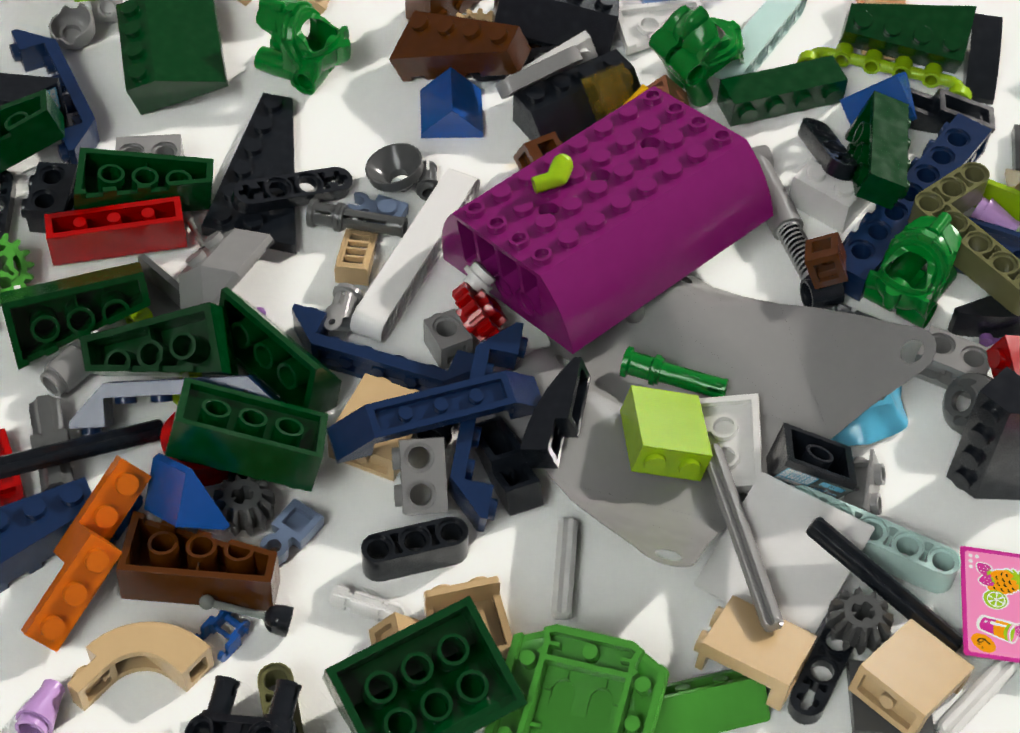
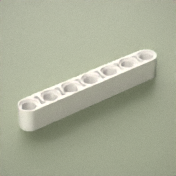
[350,168,481,343]

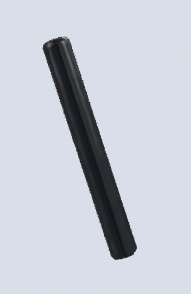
[0,419,164,479]
[806,517,963,652]

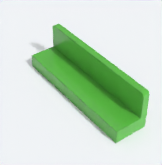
[654,669,770,733]

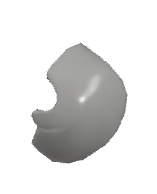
[48,3,96,50]

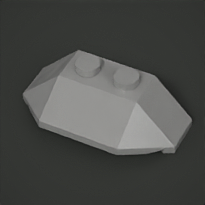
[178,228,275,309]

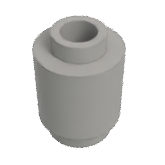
[40,345,91,397]

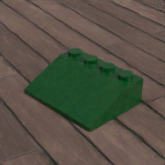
[116,0,229,115]
[322,595,528,733]

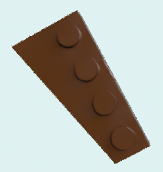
[389,10,531,81]
[116,510,280,611]

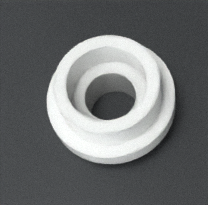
[464,261,496,292]

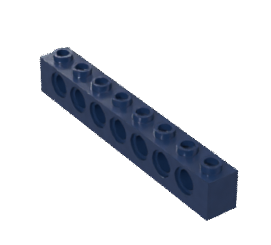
[842,113,992,302]

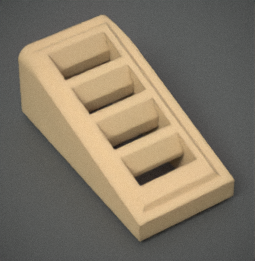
[334,229,379,286]

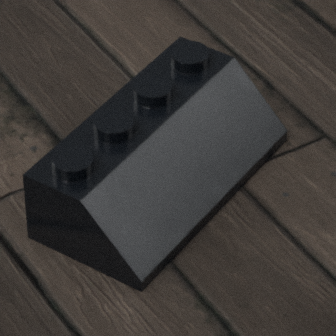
[492,0,619,56]
[512,49,641,143]
[946,367,1020,500]

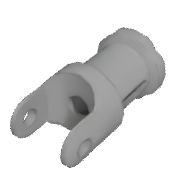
[324,283,363,341]

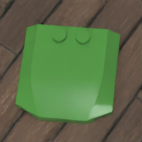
[484,624,670,733]

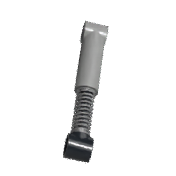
[751,145,845,309]

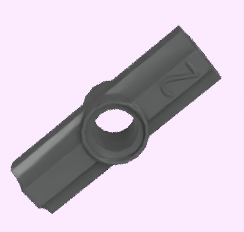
[29,394,74,492]

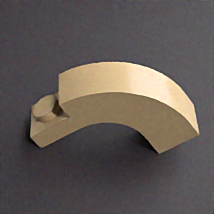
[67,622,215,712]

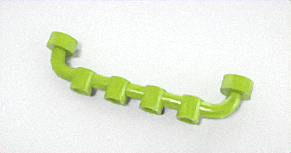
[796,42,972,99]

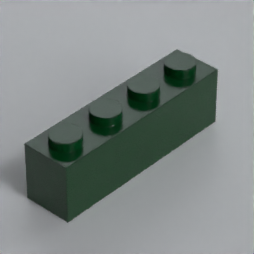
[716,55,848,127]

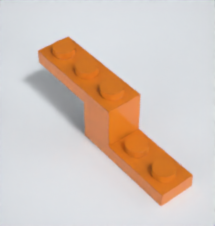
[21,455,152,652]

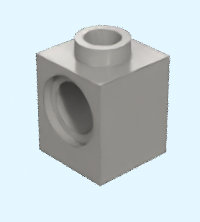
[423,308,473,369]

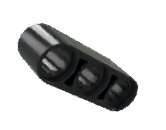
[361,516,469,582]

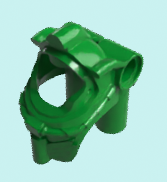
[254,0,351,95]
[649,5,745,107]
[863,212,962,329]

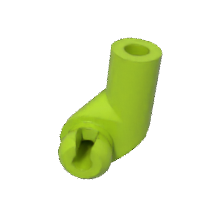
[531,154,573,194]

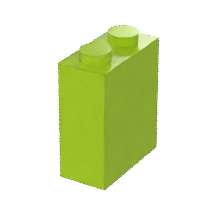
[620,385,713,481]

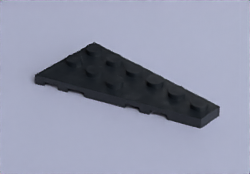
[201,93,297,254]

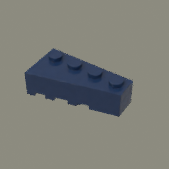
[0,477,91,593]

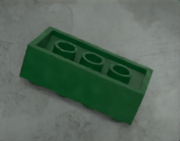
[219,287,342,413]
[165,377,328,492]

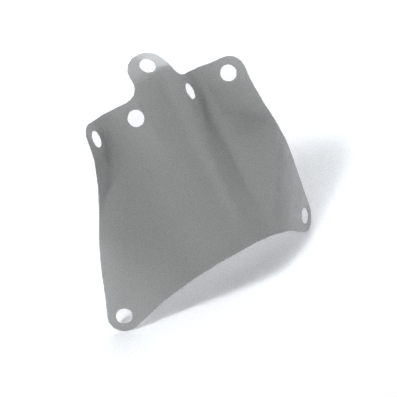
[495,274,937,567]

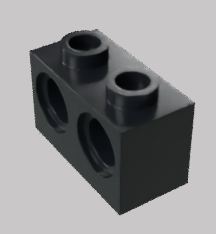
[21,162,78,233]

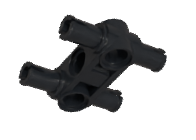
[184,675,302,733]

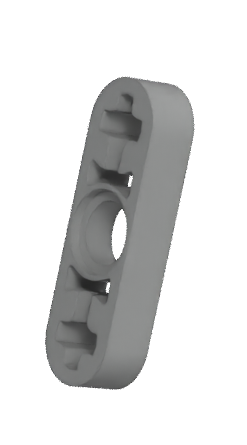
[495,45,583,100]

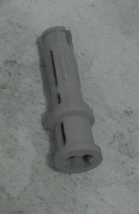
[306,198,408,238]

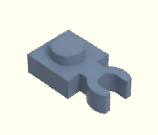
[348,192,409,225]
[259,498,325,565]

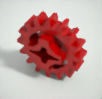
[452,281,508,342]

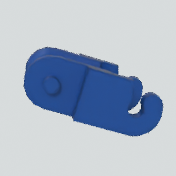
[195,610,251,662]

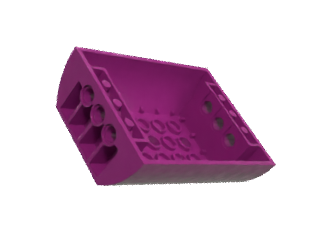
[442,86,773,354]

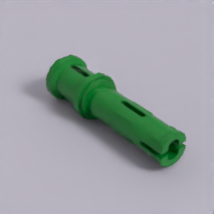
[620,346,729,397]

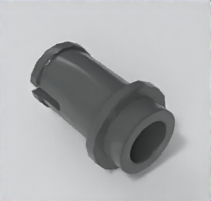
[415,161,438,201]

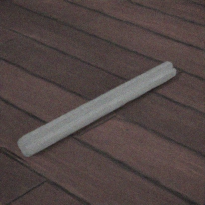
[707,443,784,632]

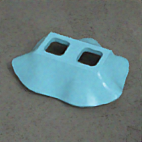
[831,386,908,446]

